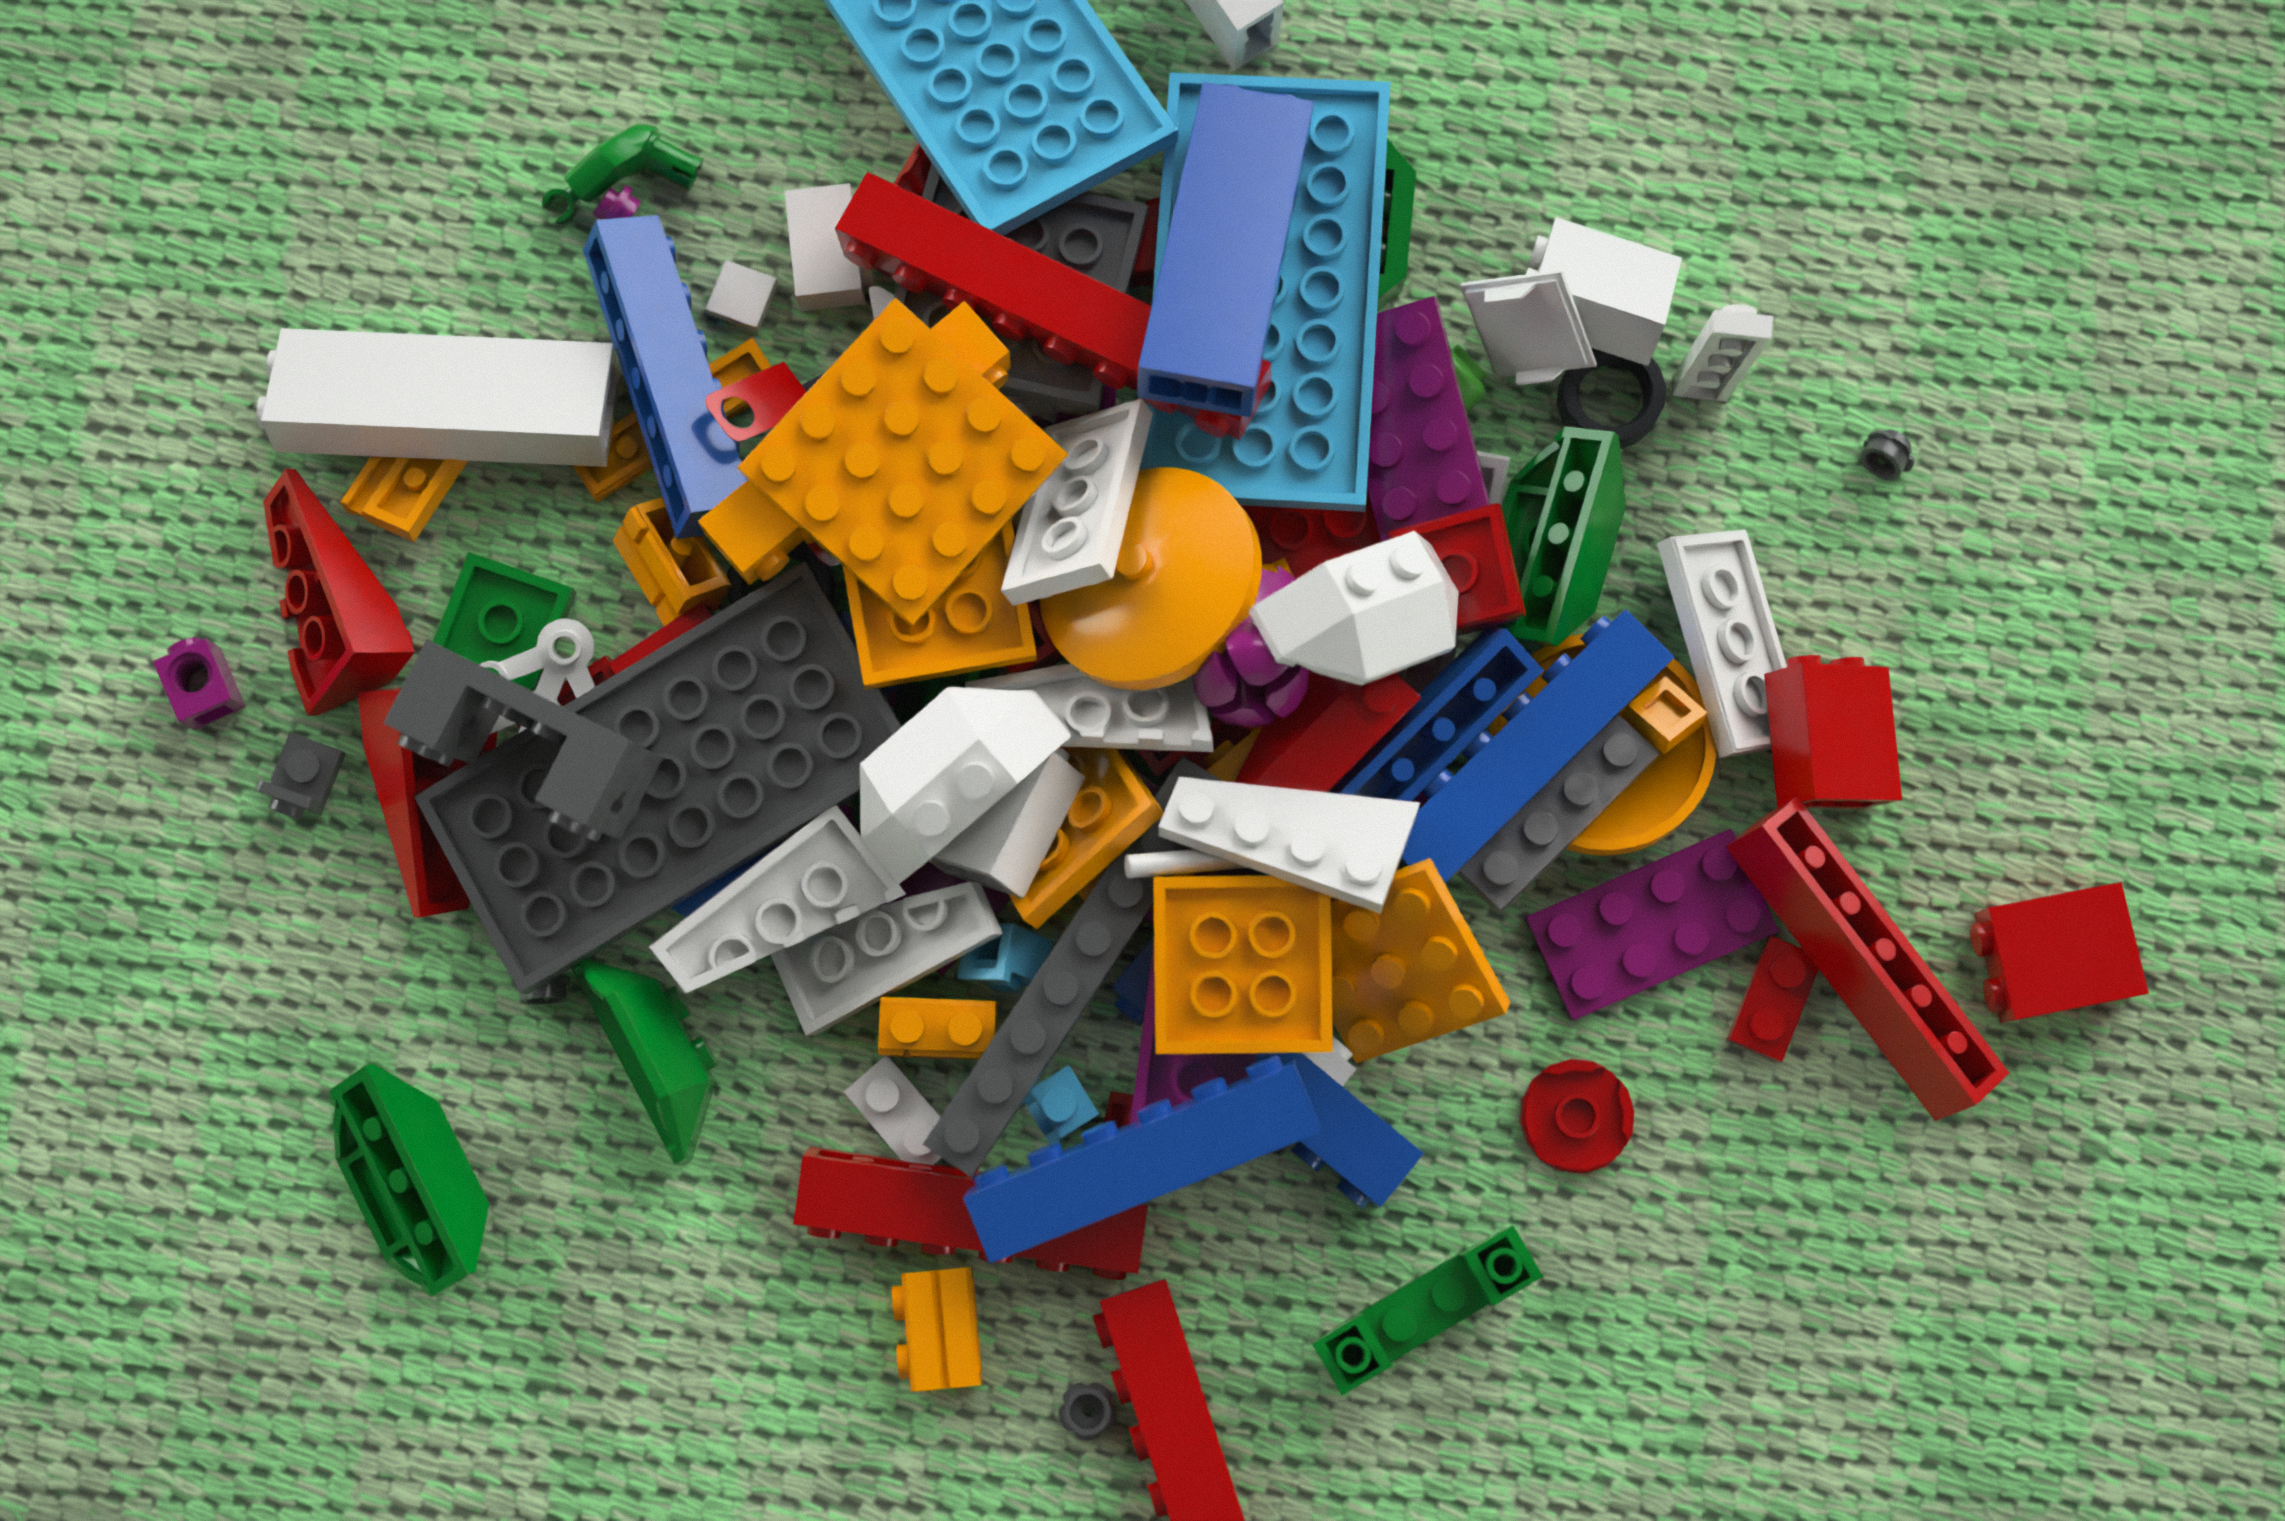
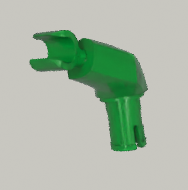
[542,124,704,225]

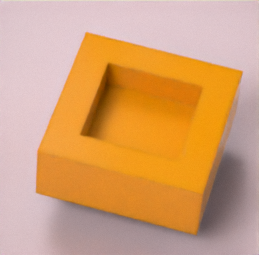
[1623,676,1707,754]

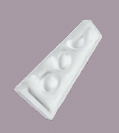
[965,663,1214,752]
[1158,777,1420,913]
[649,805,906,993]
[771,882,1003,1036]

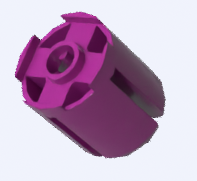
[1193,566,1309,728]

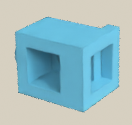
[957,923,1052,993]
[1024,1065,1100,1144]

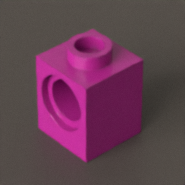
[153,637,246,730]

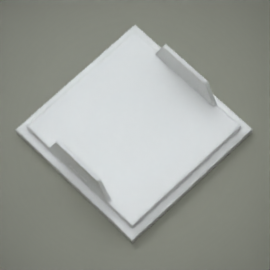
[1460,270,1597,385]

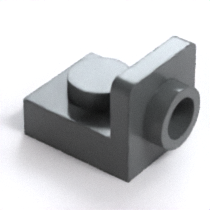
[256,732,346,820]

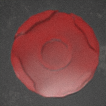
[1519,1059,1635,1174]

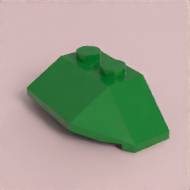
[1498,426,1626,647]
[571,959,718,1166]
[329,1063,489,1297]

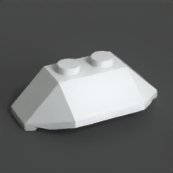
[1248,531,1459,685]
[860,687,1072,884]

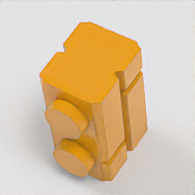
[612,497,732,626]
[878,997,999,1060]
[892,1266,983,1392]

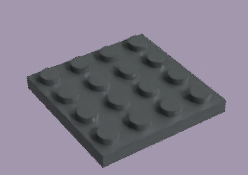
[894,164,1148,413]

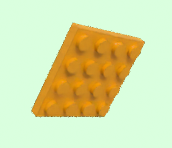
[737,298,1069,627]

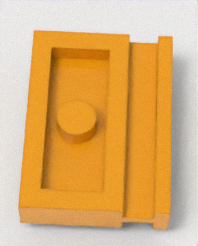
[340,456,468,542]

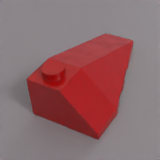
[263,468,415,716]
[1234,669,1421,793]
[357,687,498,918]

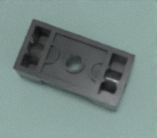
[383,639,663,843]

